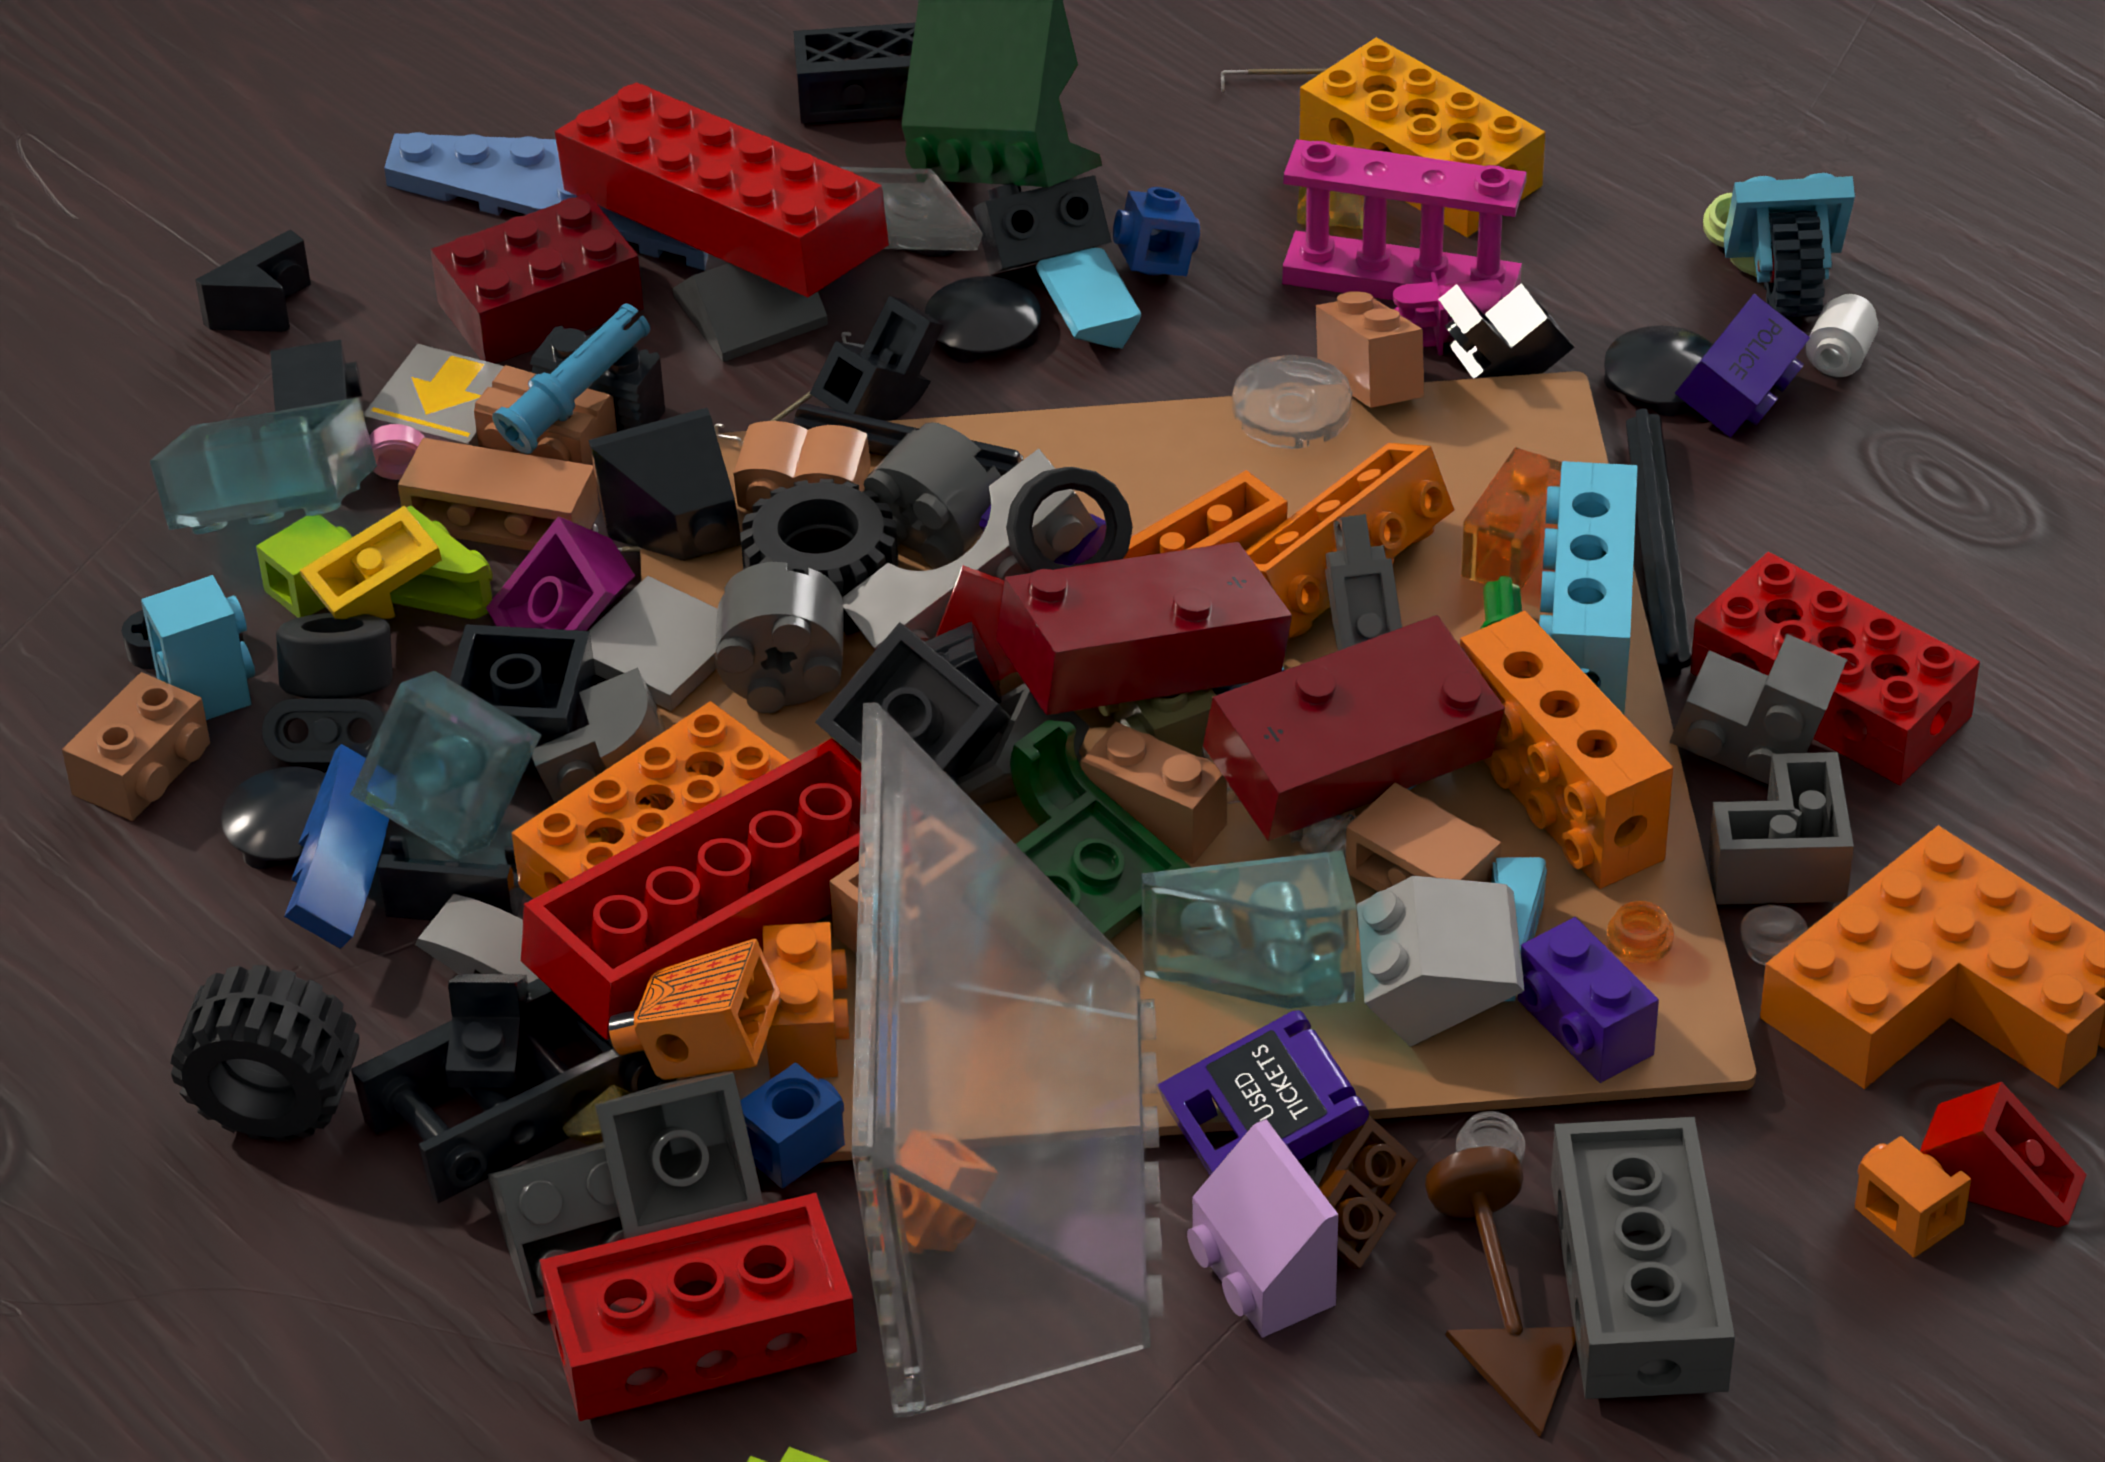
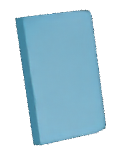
[1035,248,1141,349]

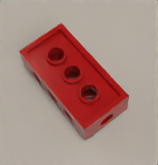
[1690,552,1980,786]
[540,1193,857,1422]

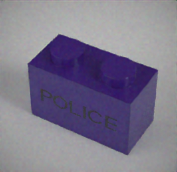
[1674,294,1810,438]

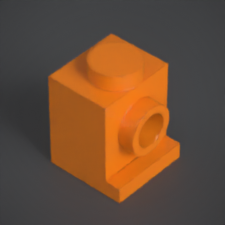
[1855,1136,1971,1258]

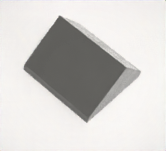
[672,263,828,362]

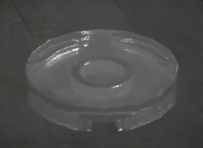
[1232,354,1353,449]

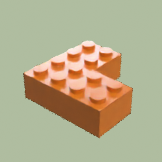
[1760,825,2105,1089]

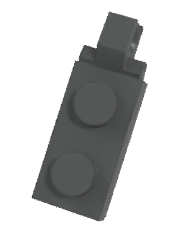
[1325,514,1402,651]

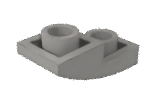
[415,894,538,983]

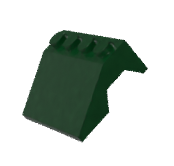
[902,0,1102,187]

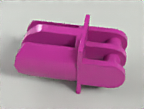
[1393,272,1502,355]

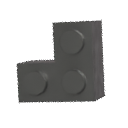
[1669,634,1847,785]
[1708,752,1854,905]

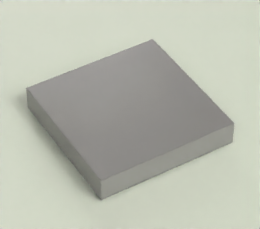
[589,576,718,711]

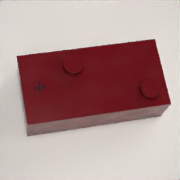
[996,542,1292,715]
[1203,615,1505,841]

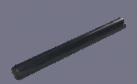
[1626,409,1693,677]

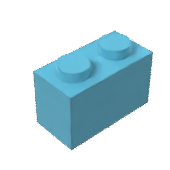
[141,575,255,720]

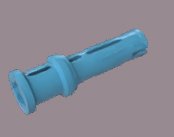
[492,303,651,455]

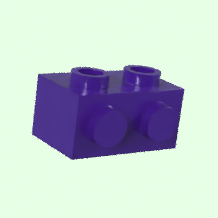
[1518,917,1659,1083]

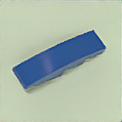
[284,744,396,949]

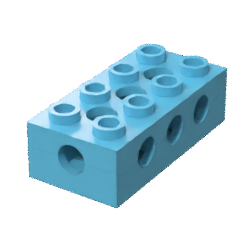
[1539,461,1637,714]

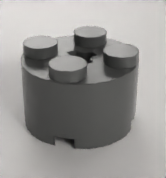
[864,422,1002,569]
[715,562,844,713]

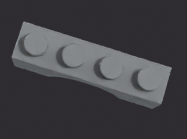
[842,448,1098,650]

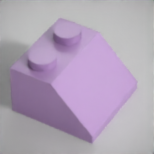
[1187,1119,1338,1338]

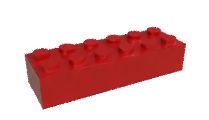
[554,82,889,298]
[520,738,919,1040]

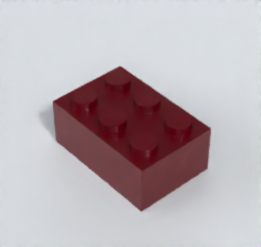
[430,193,644,364]

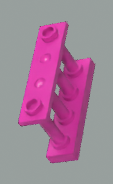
[1282,139,1527,300]

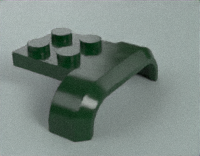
[957,720,1240,983]

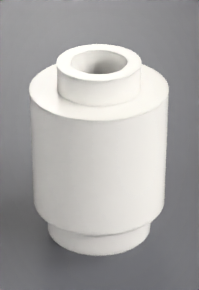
[1806,294,1878,377]

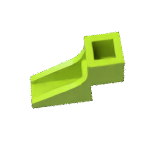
[256,505,493,619]

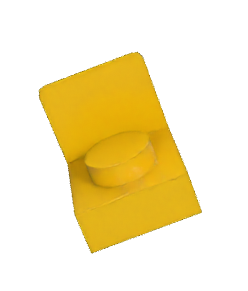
[300,505,442,619]

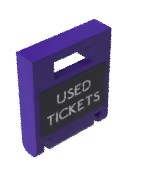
[1157,1010,1369,1176]

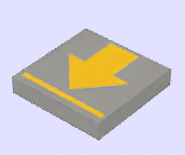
[364,344,504,447]

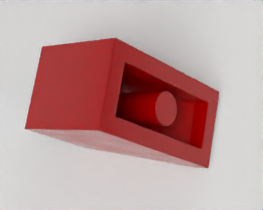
[1920,1082,2087,1227]

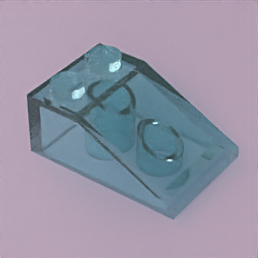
[1141,850,1357,1009]

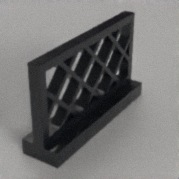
[793,22,915,124]

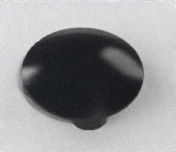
[925,276,1041,363]
[1604,325,1713,416]
[221,767,326,869]

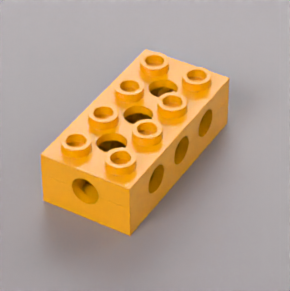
[1299,37,1546,237]

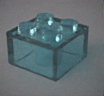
[350,671,541,859]

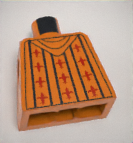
[609,939,780,1080]

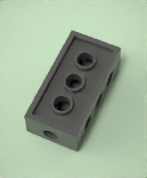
[1551,1117,1735,1399]

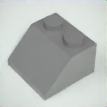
[1357,876,1525,1047]

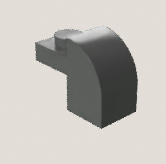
[530,667,666,803]

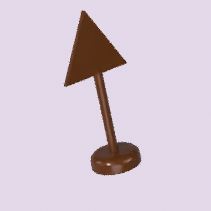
[1425,1146,1576,1438]

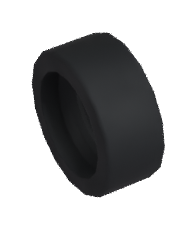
[1006,467,1133,573]

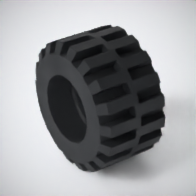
[740,479,899,635]
[170,965,359,1142]

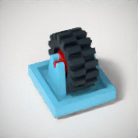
[1723,173,1855,318]

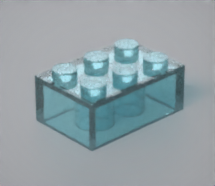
[150,397,377,534]

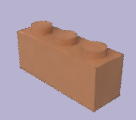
[398,438,600,551]

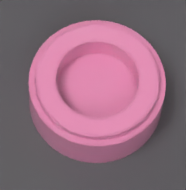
[366,424,425,480]

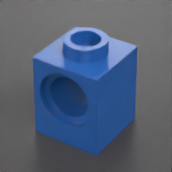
[740,1062,845,1189]

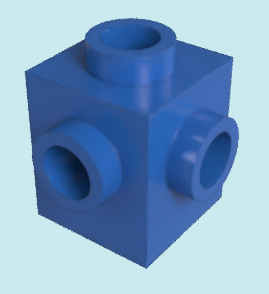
[1113,187,1200,276]

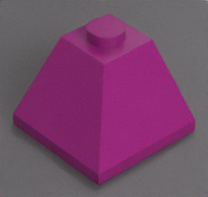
[486,516,635,631]

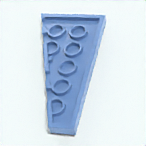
[384,132,708,270]

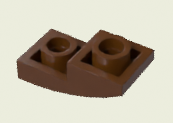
[1318,1116,1418,1269]

